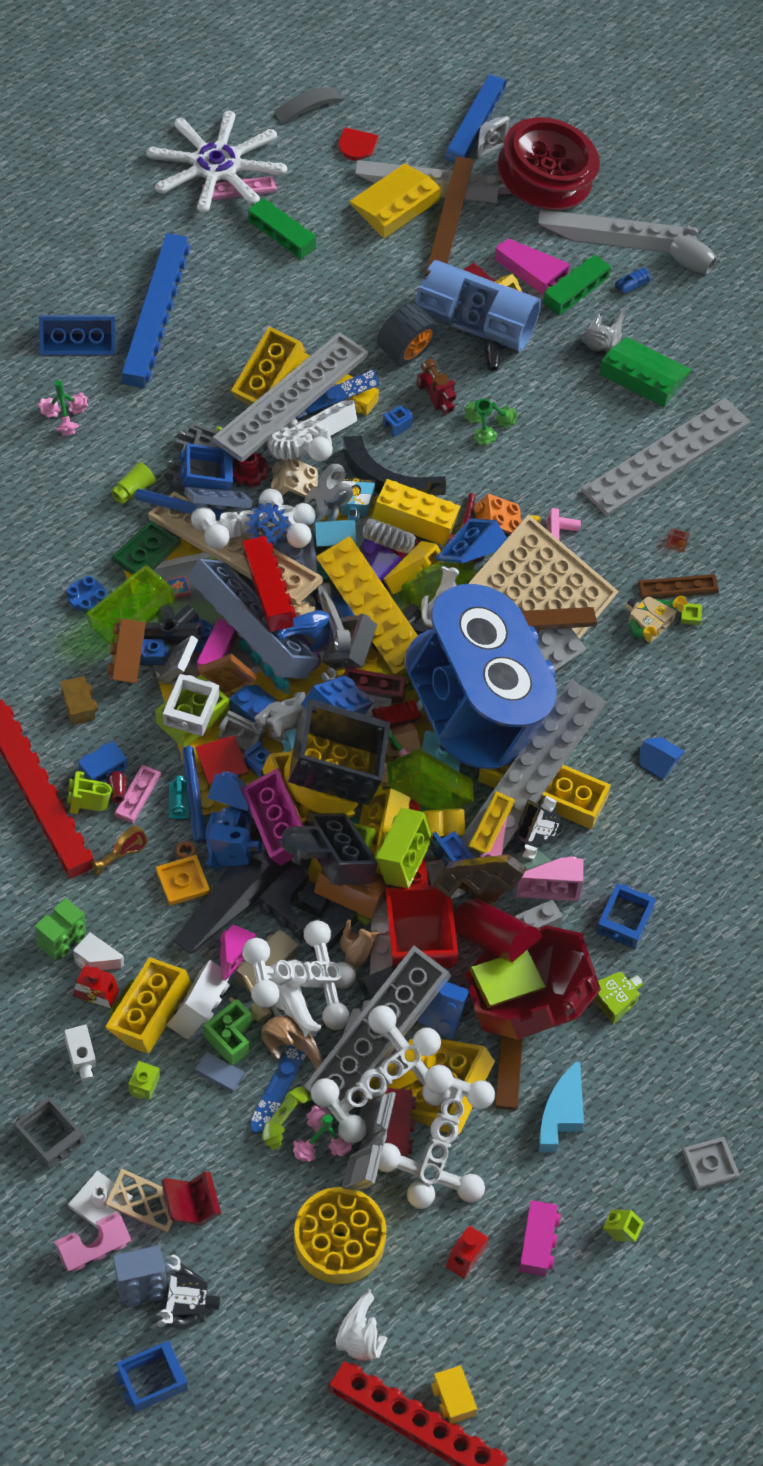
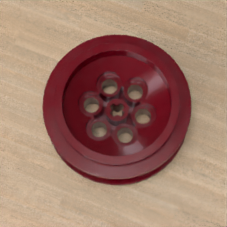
[497,117,600,210]

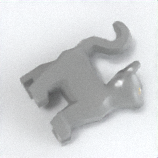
[252,692,305,738]

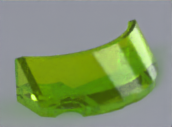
[399,561,476,608]

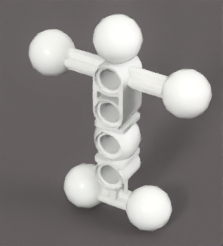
[191,488,316,549]
[242,920,356,1030]
[311,1006,450,1143]
[378,1065,495,1209]

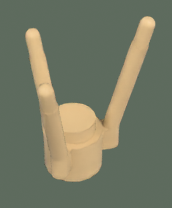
[229,975,272,1023]

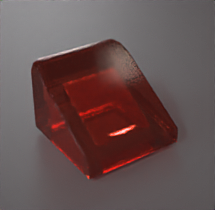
[666,528,690,552]

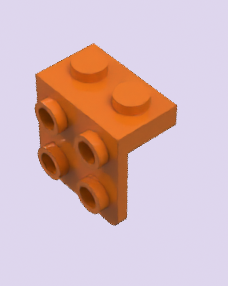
[474,494,521,535]

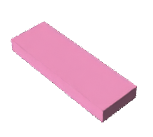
[114,765,161,824]

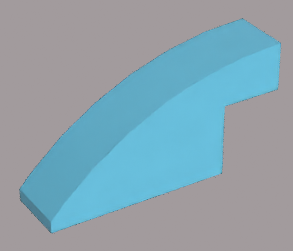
[539,1062,584,1152]

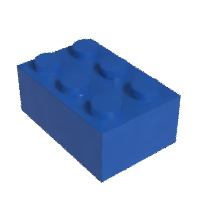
[301,676,374,715]

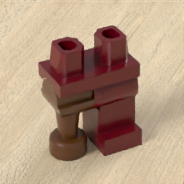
[416,359,457,415]

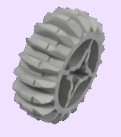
[362,519,416,553]

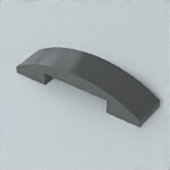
[274,87,344,125]

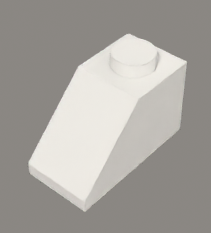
[73,932,124,970]

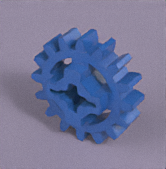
[246,503,290,545]

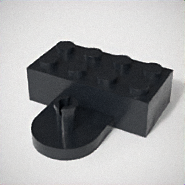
[281,813,378,886]

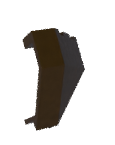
[433,854,526,906]

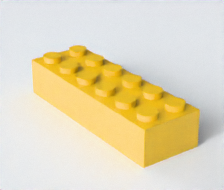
[478,761,611,830]

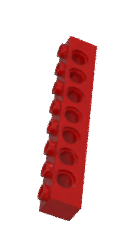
[329,1361,508,1466]

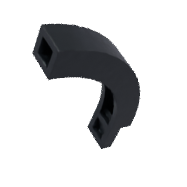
[343,435,446,496]

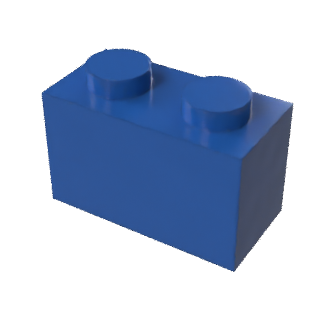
[78,741,128,782]

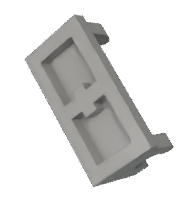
[218,711,265,751]

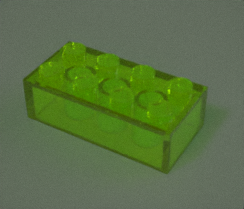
[86,565,176,645]
[387,748,474,810]

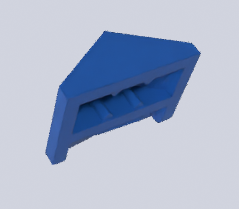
[639,737,685,781]

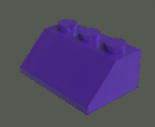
[359,538,403,592]

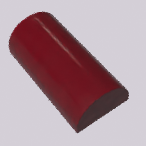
[454,898,542,963]

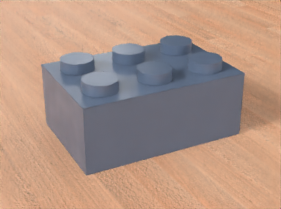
[113,1245,167,1307]

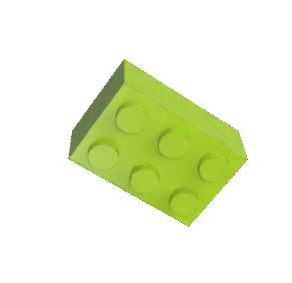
[155,675,229,747]
[376,808,433,889]

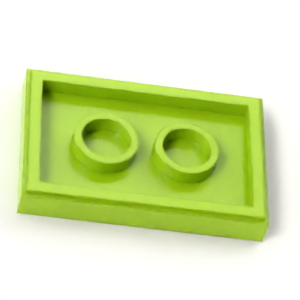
[469,950,545,1008]

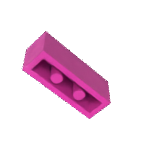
[519,1200,561,1277]

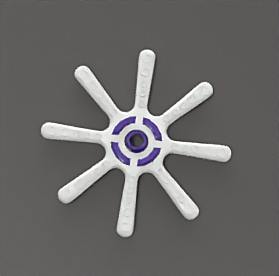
[146,111,287,213]

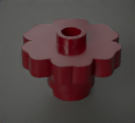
[232,453,269,487]

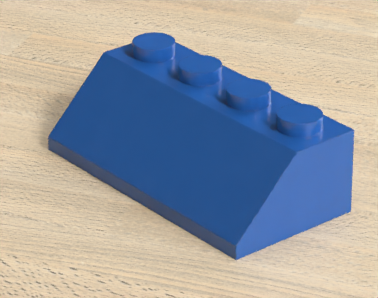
[39,315,116,355]

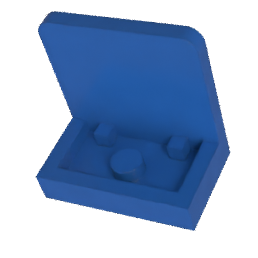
[431,831,474,867]

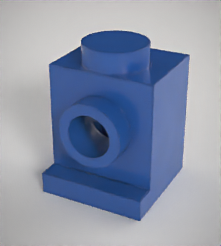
[140,637,168,665]
[244,741,271,778]

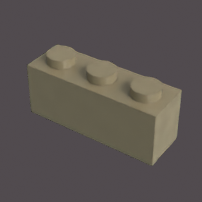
[235,929,299,993]

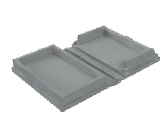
[342,1092,396,1191]

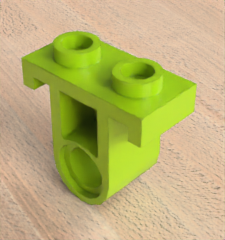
[67,771,112,814]

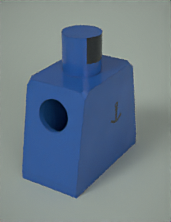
[209,824,263,867]

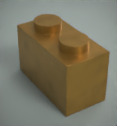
[61,676,98,725]

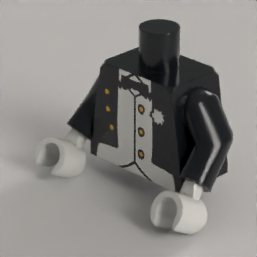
[514,796,563,860]
[157,1255,220,1330]

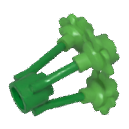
[464,398,518,445]

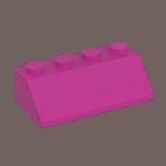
[241,768,303,866]

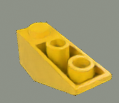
[383,541,443,595]

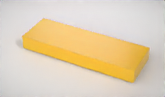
[468,791,515,855]

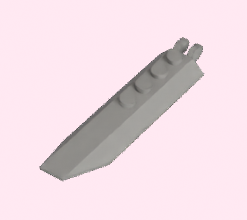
[355,160,511,203]
[538,210,698,252]

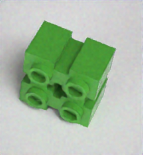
[35,898,86,961]

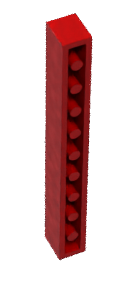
[0,699,94,879]

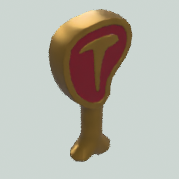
[92,825,148,875]

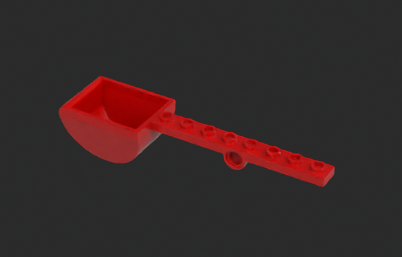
[385,756,458,969]

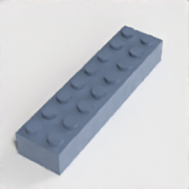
[187,558,319,679]

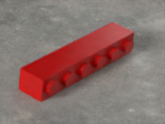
[242,536,296,632]

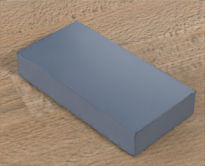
[195,1052,244,1093]

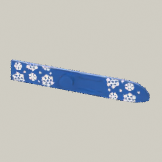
[294,369,380,420]
[251,1031,319,1133]

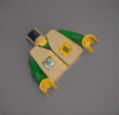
[625,596,688,644]

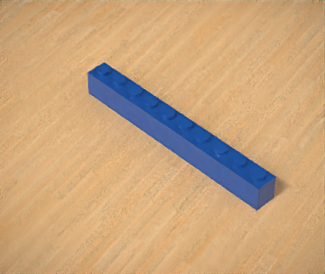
[122,233,191,388]

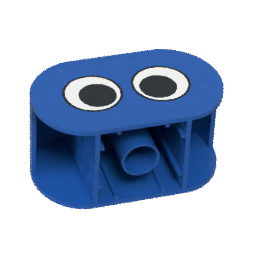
[405,584,557,769]

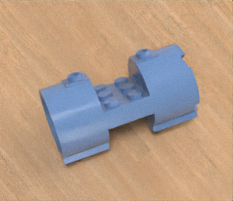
[415,260,541,352]

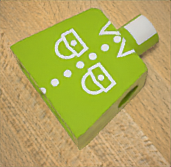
[593,972,643,1024]

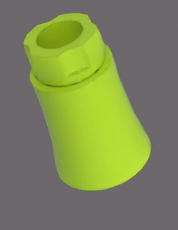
[111,462,156,505]

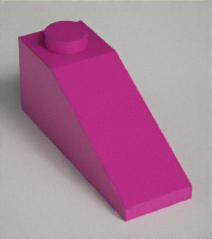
[220,924,256,981]

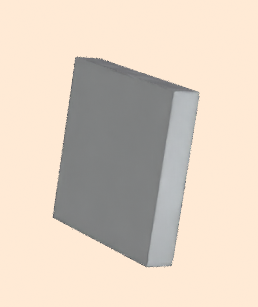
[682,1137,740,1191]

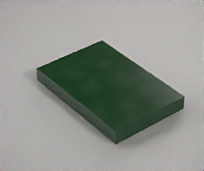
[111,520,181,582]

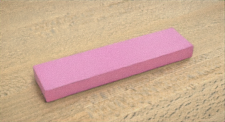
[202,176,276,200]

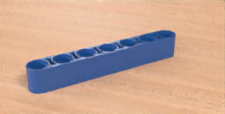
[445,74,507,163]

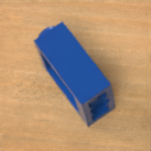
[179,443,233,491]
[596,883,656,949]
[114,1340,188,1413]

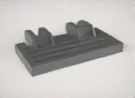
[164,422,221,490]

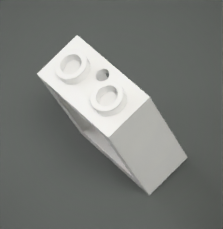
[163,674,219,736]

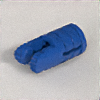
[615,267,651,293]

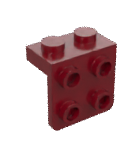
[161,1171,221,1226]

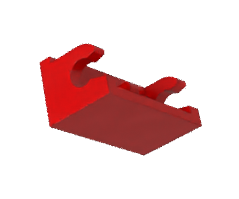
[371,700,422,728]

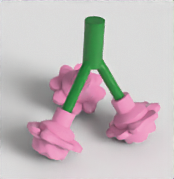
[38,380,88,436]
[293,1106,354,1162]

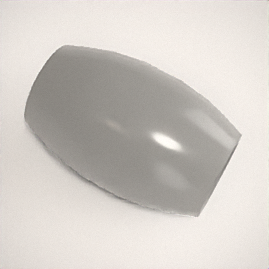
[669,235,717,274]

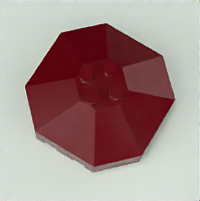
[465,925,601,1040]

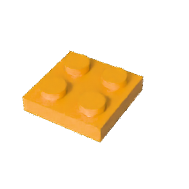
[156,855,210,906]

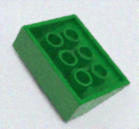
[600,337,692,408]

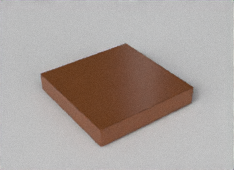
[198,654,257,693]

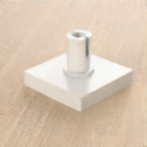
[68,1171,133,1229]

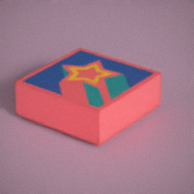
[166,576,190,600]

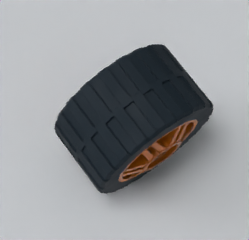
[377,303,438,366]

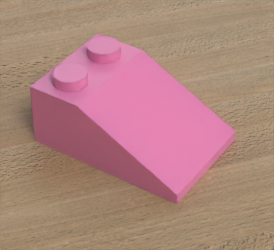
[515,856,583,901]

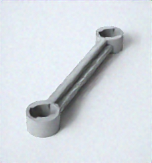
[315,583,351,651]

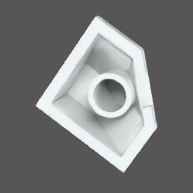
[477,116,510,158]

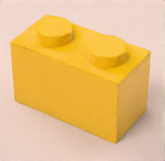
[431,1365,477,1424]

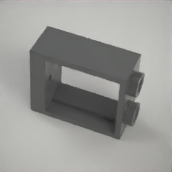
[322,614,377,671]
[14,1096,85,1170]

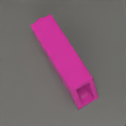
[495,238,570,295]
[197,619,237,681]

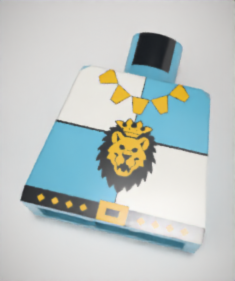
[339,478,375,523]

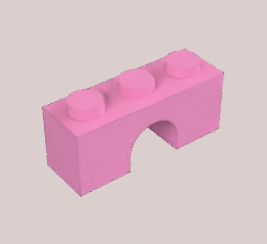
[54,1212,131,1271]

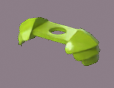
[262,1086,313,1150]

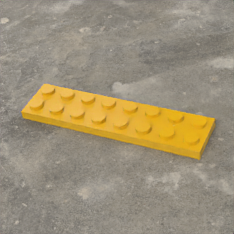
[316,536,418,676]

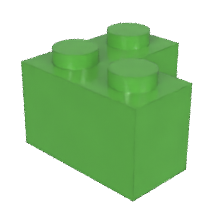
[203,999,251,1066]

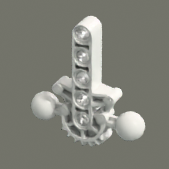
[262,400,357,461]

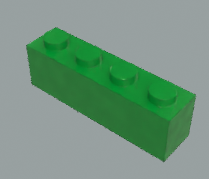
[248,198,316,260]
[543,254,611,316]

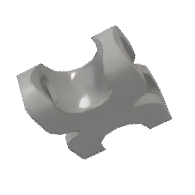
[304,464,353,523]

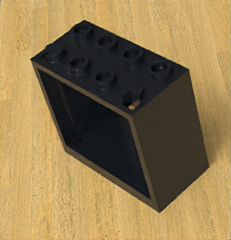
[288,699,390,806]

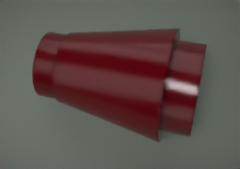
[106,771,127,803]

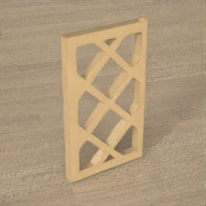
[105,1168,173,1233]

